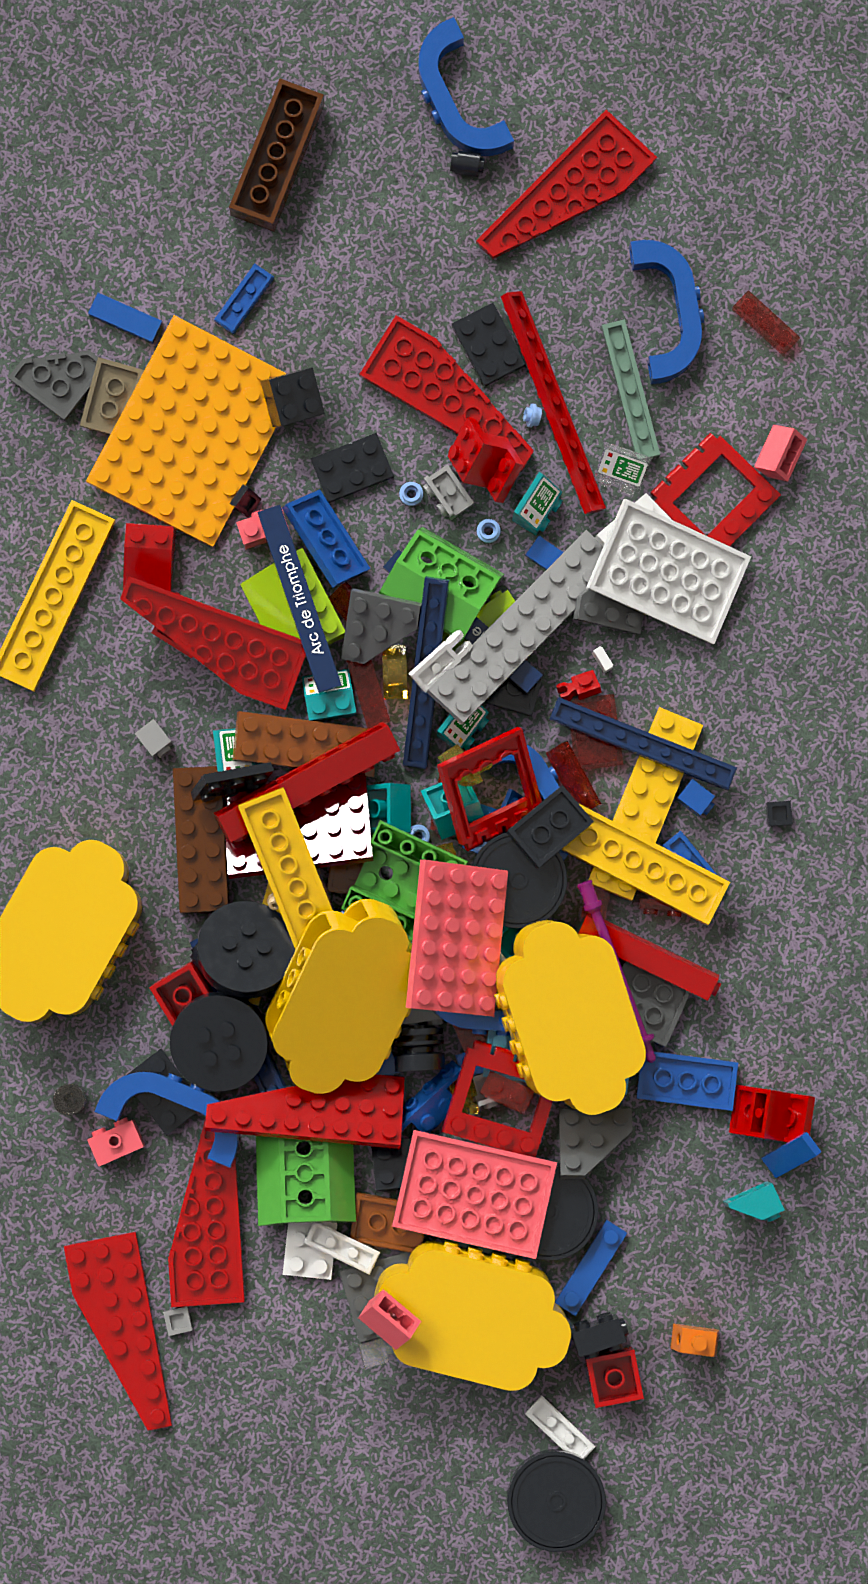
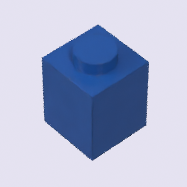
[676,779,715,817]

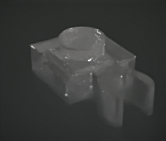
[358,1338,395,1369]

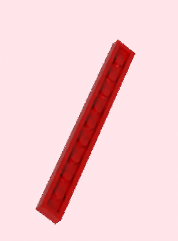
[501,291,606,514]

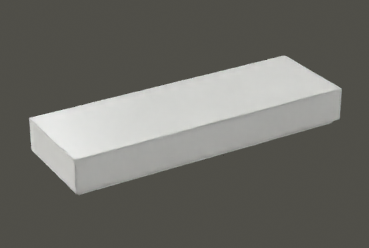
[304,1222,380,1275]
[525,1395,595,1459]

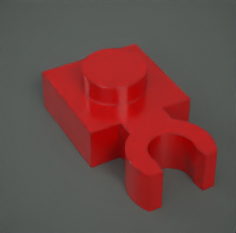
[556,670,602,701]

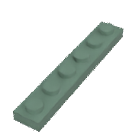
[601,319,660,461]

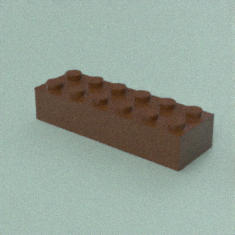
[229,78,325,232]
[173,766,229,914]

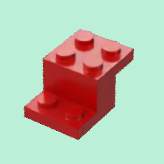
[447,417,524,503]
[729,1085,815,1142]

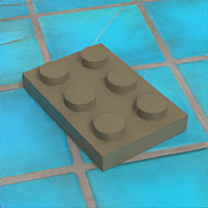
[80,357,144,435]

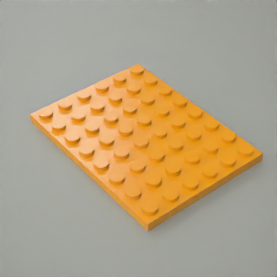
[86,315,286,548]

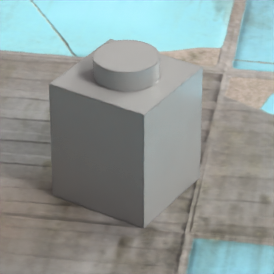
[135,719,173,758]

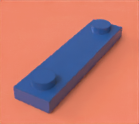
[555,1219,627,1316]

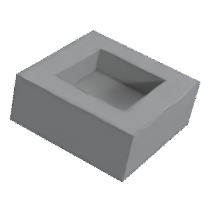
[163,1306,193,1336]

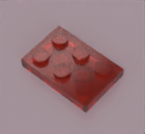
[570,694,624,771]

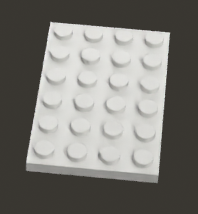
[586,499,751,644]

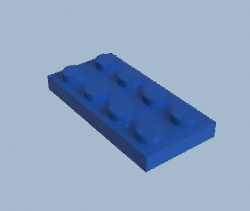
[282,490,371,588]
[636,1052,738,1111]

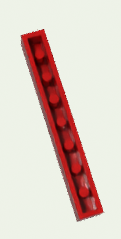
[213,722,400,843]

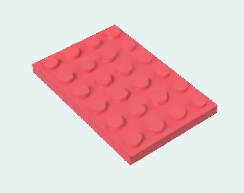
[406,860,508,1017]
[392,1130,557,1259]

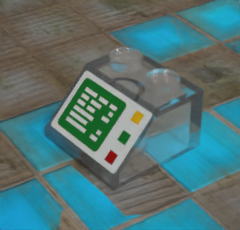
[594,442,652,495]

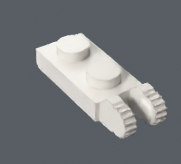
[408,630,473,693]

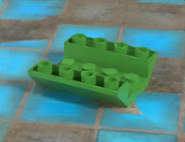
[379,527,505,642]
[341,820,468,942]
[256,1136,356,1226]

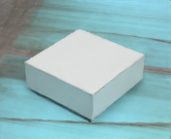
[592,646,613,674]

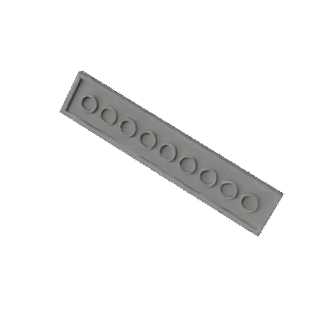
[427,530,603,725]

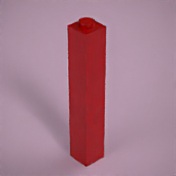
[578,913,721,1001]

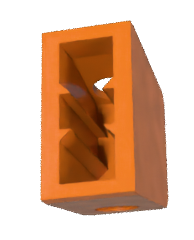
[670,1324,719,1357]

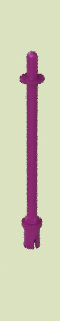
[577,880,656,1063]

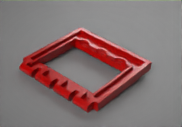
[650,433,781,546]
[437,727,542,851]
[442,1040,553,1157]

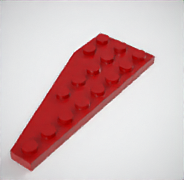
[476,110,657,259]
[359,315,534,472]
[120,576,306,710]
[204,1074,405,1149]
[168,1117,245,1307]
[64,1231,172,1431]

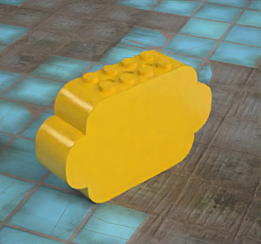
[0,840,142,1023]
[265,899,412,1094]
[494,920,646,1115]
[374,1240,571,1391]

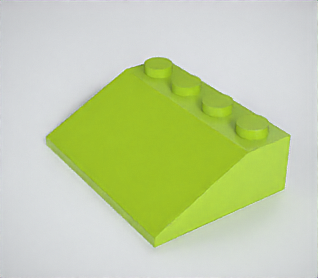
[240,548,345,657]

